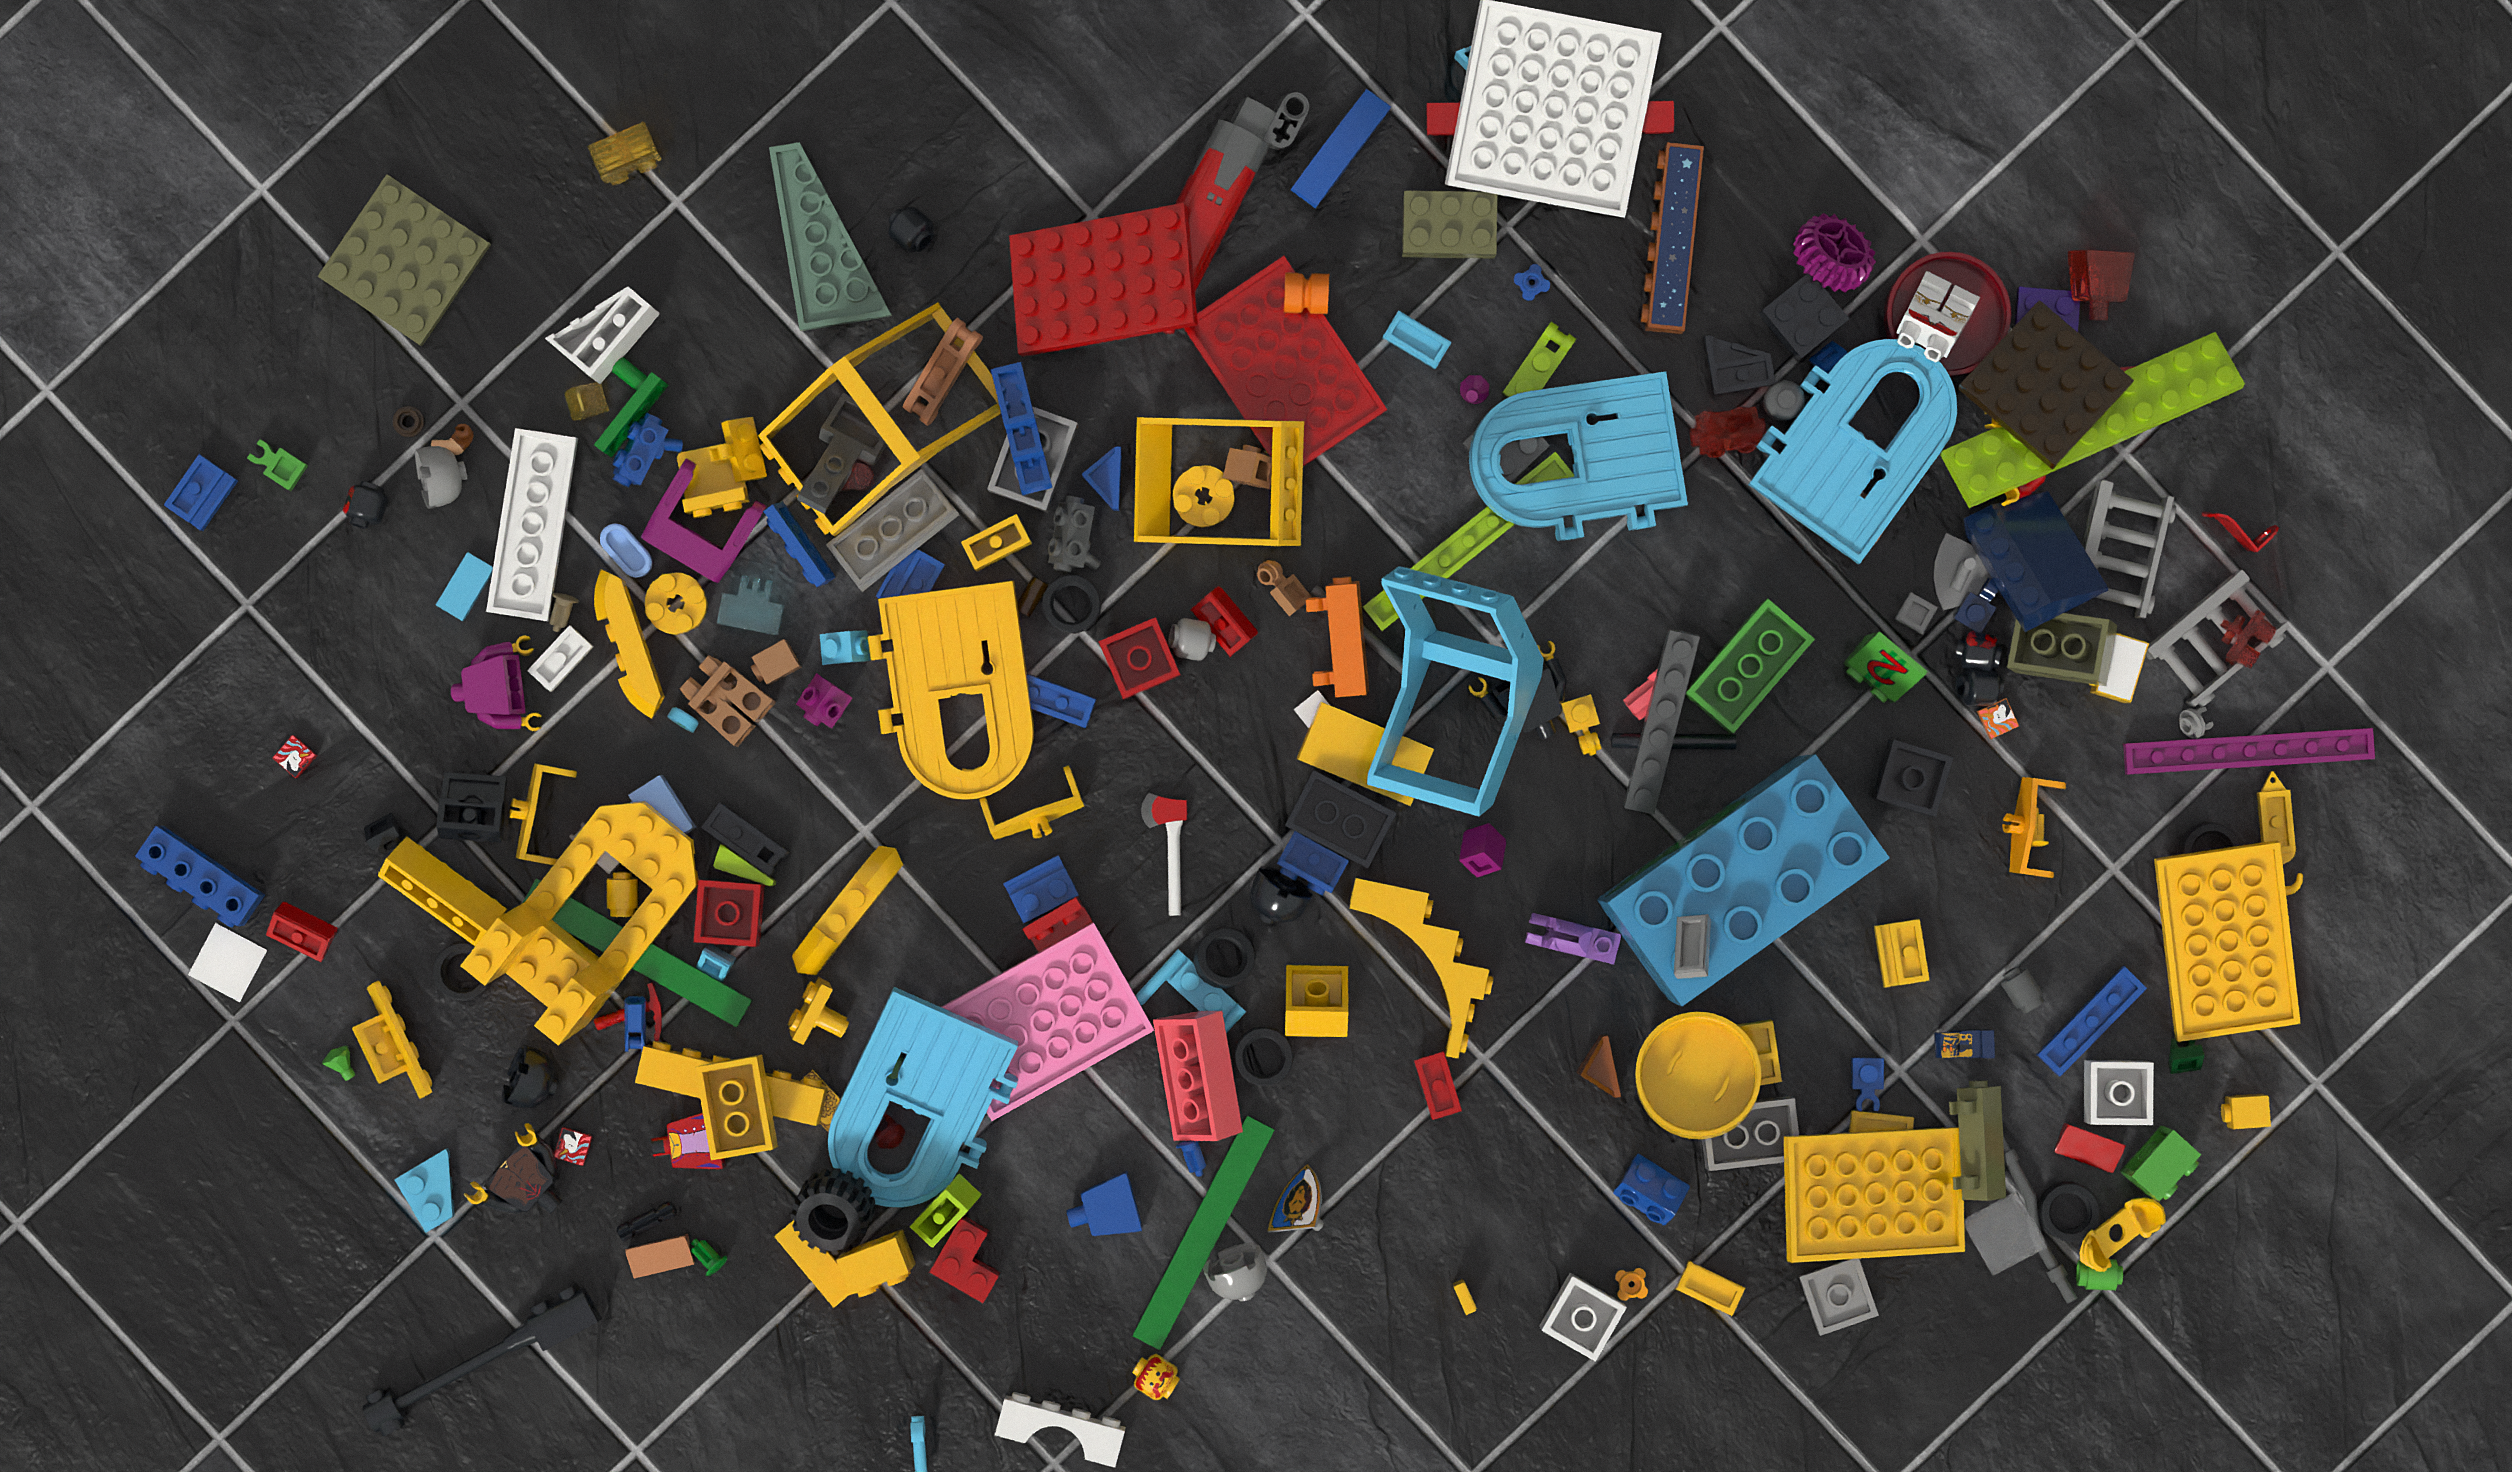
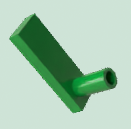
[594,357,669,458]

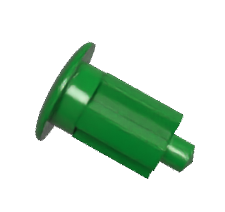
[691,1238,728,1276]

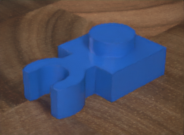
[1851,1057,1884,1111]

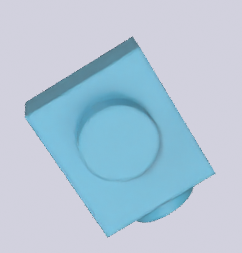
[820,630,870,665]

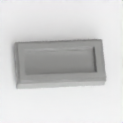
[1674,914,1711,979]

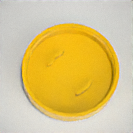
[1635,1012,1761,1139]

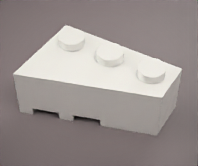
[545,287,660,384]

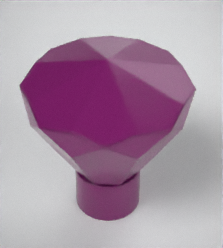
[1460,375,1489,404]

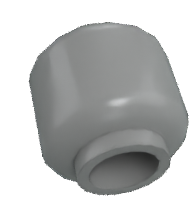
[1168,618,1216,661]

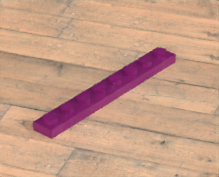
[2123,728,2375,775]

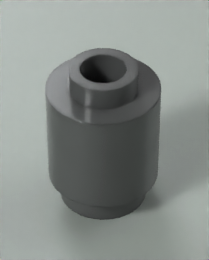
[2001,966,2045,1014]

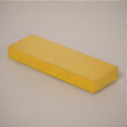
[774,1220,849,1308]

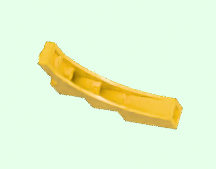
[1349,878,1494,1058]

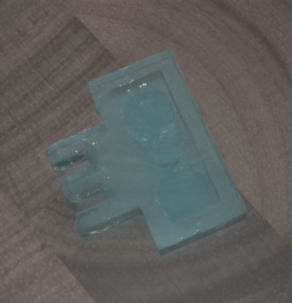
[717,575,785,636]

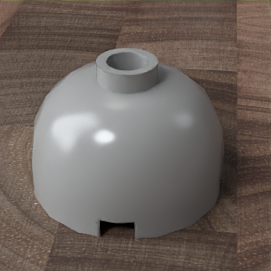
[415,446,467,509]
[1203,1243,1267,1301]

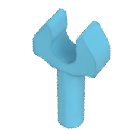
[910,1416,927,1472]

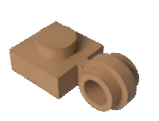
[1257,560,1312,616]

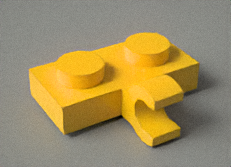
[709,417,767,483]

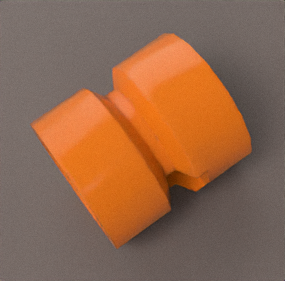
[1284,272,1329,314]

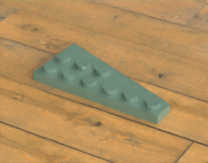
[769,142,892,331]

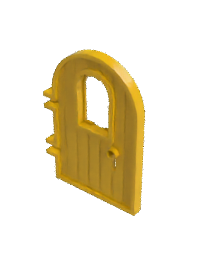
[868,580,1034,799]

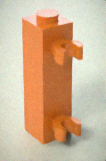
[1306,576,1369,697]

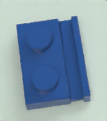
[164,454,238,531]
[876,549,946,599]
[1003,855,1079,923]

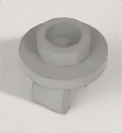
[2179,707,2214,739]

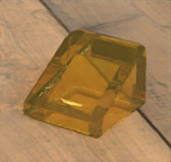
[565,382,609,421]

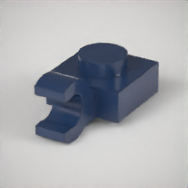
[1952,578,1999,633]

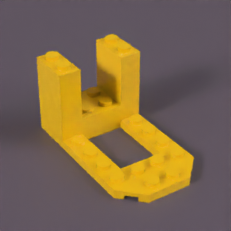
[460,801,698,1046]

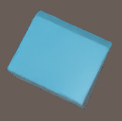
[696,943,736,982]

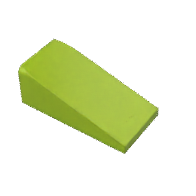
[713,844,777,886]

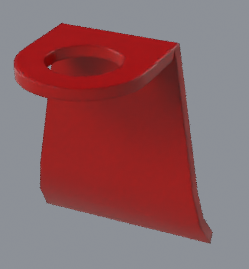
[2202,511,2279,552]

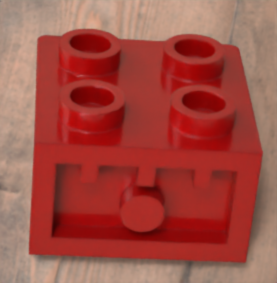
[1023,896,1093,952]

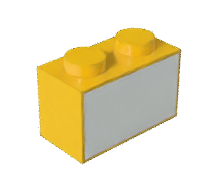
[2089,633,2149,703]

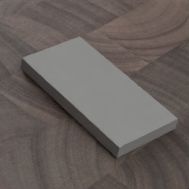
[826,468,959,592]

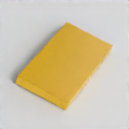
[1296,702,1434,806]

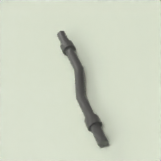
[2003,1135,2078,1303]

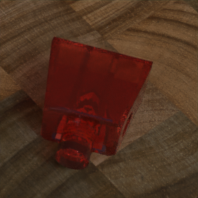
[2068,250,2135,321]

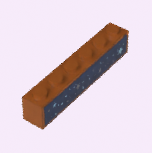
[1641,142,1704,334]

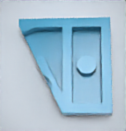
[394,1148,455,1233]

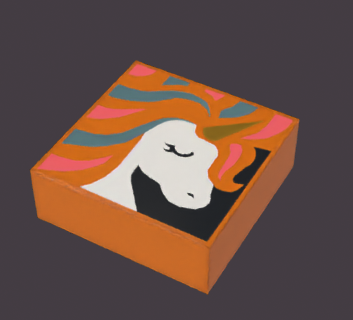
[1977,698,2019,739]

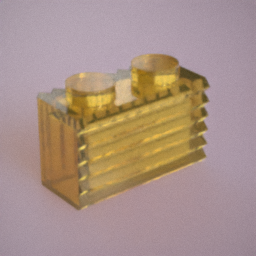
[587,122,662,185]

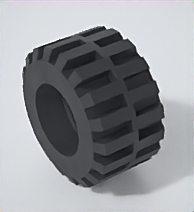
[791,1168,875,1255]

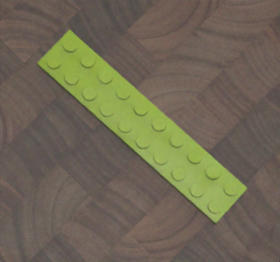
[1940,332,2245,508]

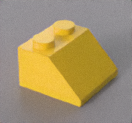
[1285,965,1348,1037]

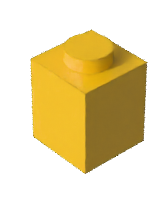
[2221,1094,2271,1129]

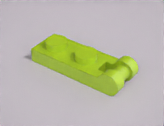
[1502,321,1576,398]

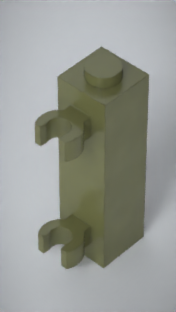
[1949,1080,2006,1201]

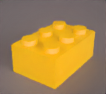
[695,1054,778,1160]
[836,1229,916,1298]

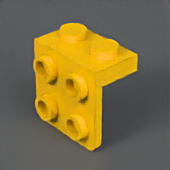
[677,443,750,518]

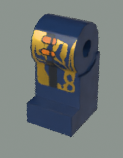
[1934,1029,1995,1058]

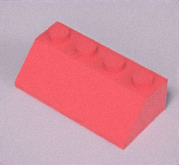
[1153,1011,1243,1141]

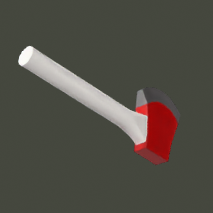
[1141,793,1187,916]

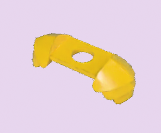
[2079,1197,2166,1272]

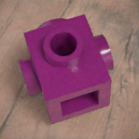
[796,673,852,728]

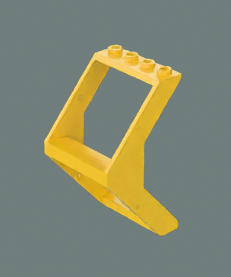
[758,302,1001,537]

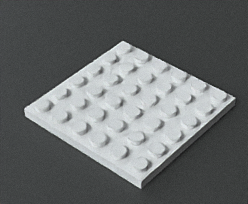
[1445,0,1662,218]

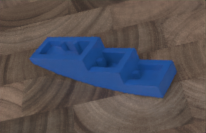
[1291,89,1391,208]
[991,362,1053,495]

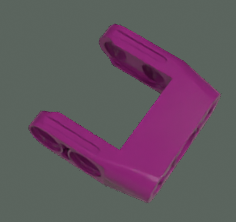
[641,458,767,583]

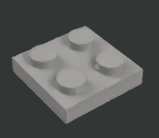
[1799,1259,1879,1336]

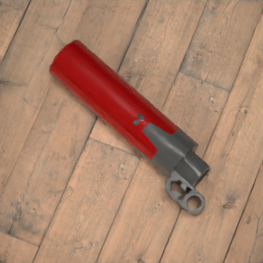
[1163,92,1309,335]

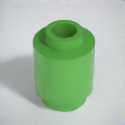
[2076,1259,2123,1290]

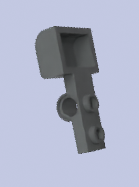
[797,393,897,514]

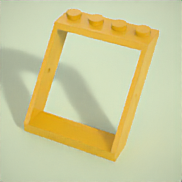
[1134,417,1304,546]

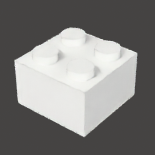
[2084,1060,2154,1125]
[1539,1273,1627,1362]

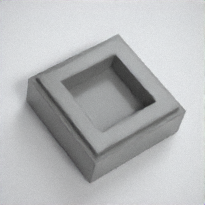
[1894,592,1938,635]

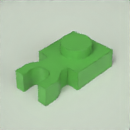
[247,439,308,491]

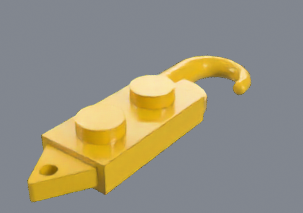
[2257,771,2303,896]

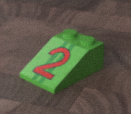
[1843,631,1928,703]

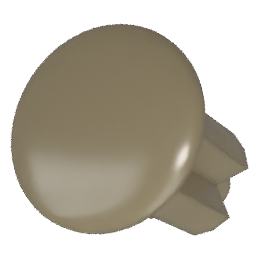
[549,593,579,632]

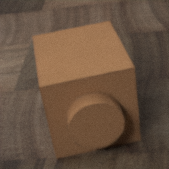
[751,639,802,685]

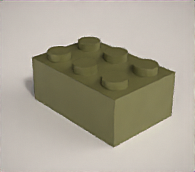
[1402,191,1497,259]
[2007,613,2118,686]

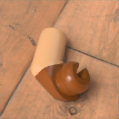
[431,424,474,455]

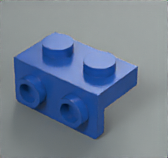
[1277,831,1349,896]
[1613,1153,1690,1225]

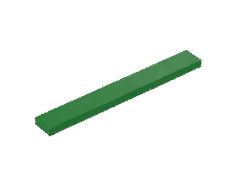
[523,878,753,1027]
[1132,1115,1275,1350]

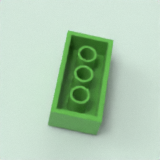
[1685,598,1815,734]

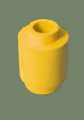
[607,872,638,917]

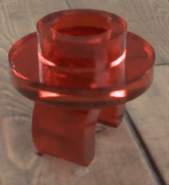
[875,1114,905,1149]

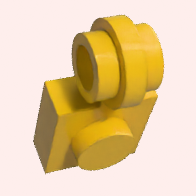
[1561,694,1601,756]

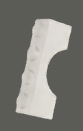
[995,1392,1126,1467]

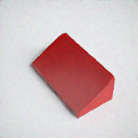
[1190,586,1258,657]
[266,902,338,962]
[2054,1123,2126,1173]

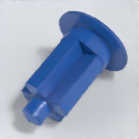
[1176,1141,1206,1177]

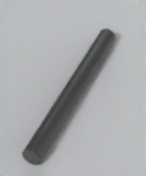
[1309,584,1403,674]

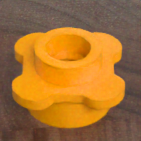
[1615,1268,1648,1301]

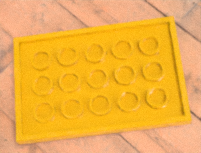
[2154,840,2301,1042]
[1784,1127,1965,1263]

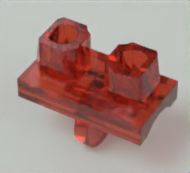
[2220,609,2277,669]

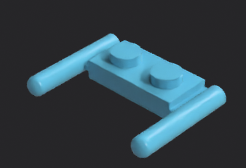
[1135,949,1246,1033]

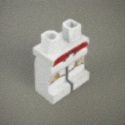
[1896,271,1980,363]

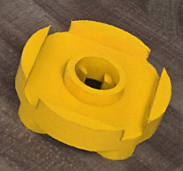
[1173,465,1234,528]
[644,572,708,635]

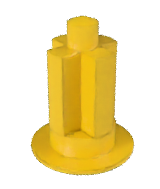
[2031,808,2049,847]

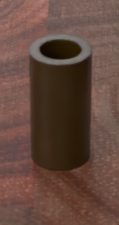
[1017,577,1048,617]

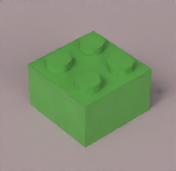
[2120,1126,2201,1201]

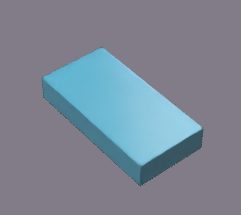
[1382,310,1451,369]
[436,552,493,621]

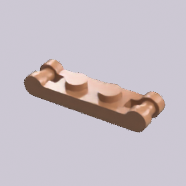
[902,318,983,426]

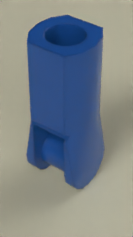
[624,996,646,1052]

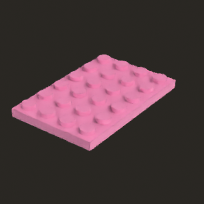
[941,921,1154,1121]

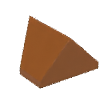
[1576,1034,1621,1098]

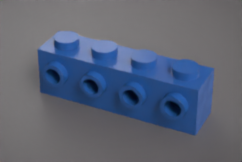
[135,825,265,928]

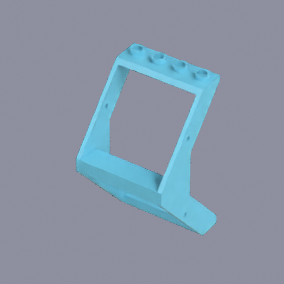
[1367,566,1543,817]

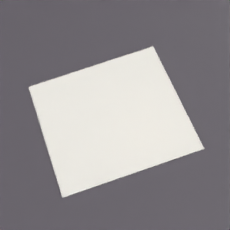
[188,923,267,1002]

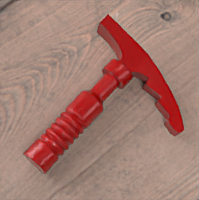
[594,982,662,1041]

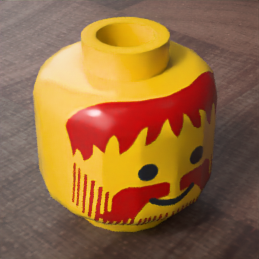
[1132,1354,1180,1400]

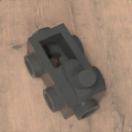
[1048,496,1101,573]

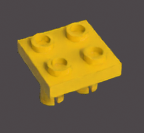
[787,977,849,1045]

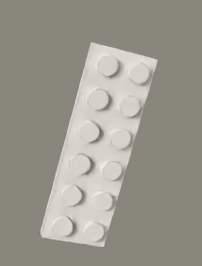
[486,428,578,622]

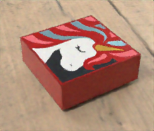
[272,735,318,778]
[554,1127,593,1166]

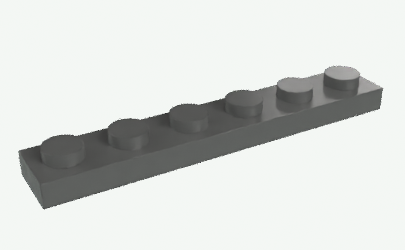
[1623,628,1700,814]

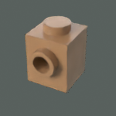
[1223,445,1272,489]

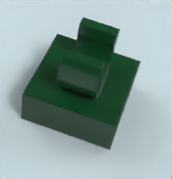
[2168,1038,2204,1074]

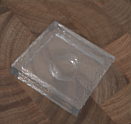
[1964,1191,2048,1275]

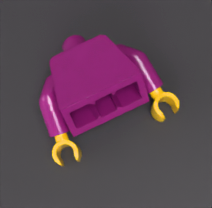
[451,635,542,731]

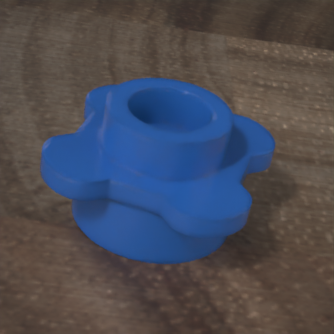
[1514,264,1550,301]

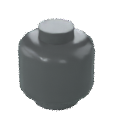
[1763,380,1806,422]

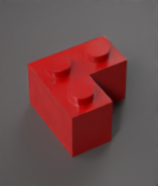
[929,1216,1001,1303]

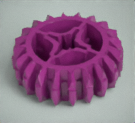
[1793,213,1876,292]

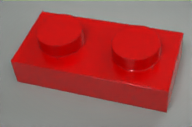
[1414,1051,1462,1120]

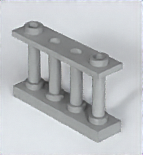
[2081,480,2177,619]
[2146,570,2290,707]

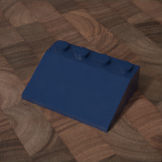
[1964,491,2108,632]

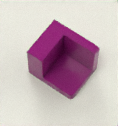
[1459,823,1506,877]

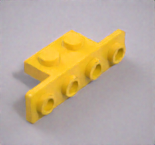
[352,980,432,1099]

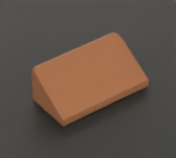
[625,1234,695,1278]

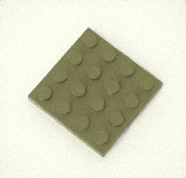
[318,174,491,346]

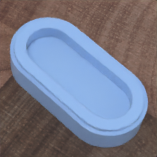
[600,523,653,578]

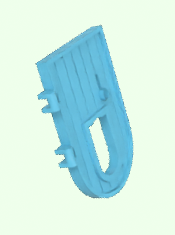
[1748,339,1957,564]
[1469,371,1688,541]
[828,987,1018,1207]

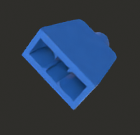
[1066,1171,1143,1236]

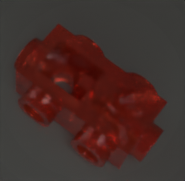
[1689,407,1766,458]

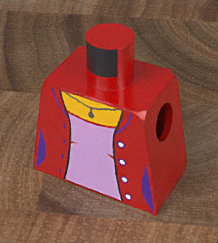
[651,1112,726,1169]

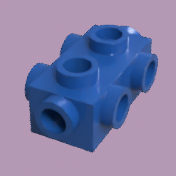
[612,413,683,487]

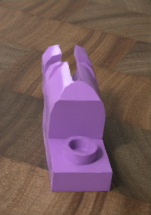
[1525,913,1621,964]

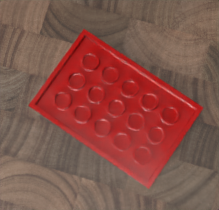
[1009,203,1198,357]
[1183,256,1387,467]

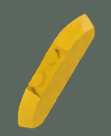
[594,569,665,718]
[792,846,903,975]

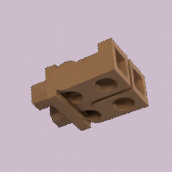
[680,655,776,747]

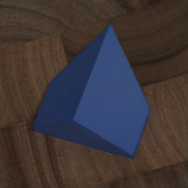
[1082,447,1122,511]

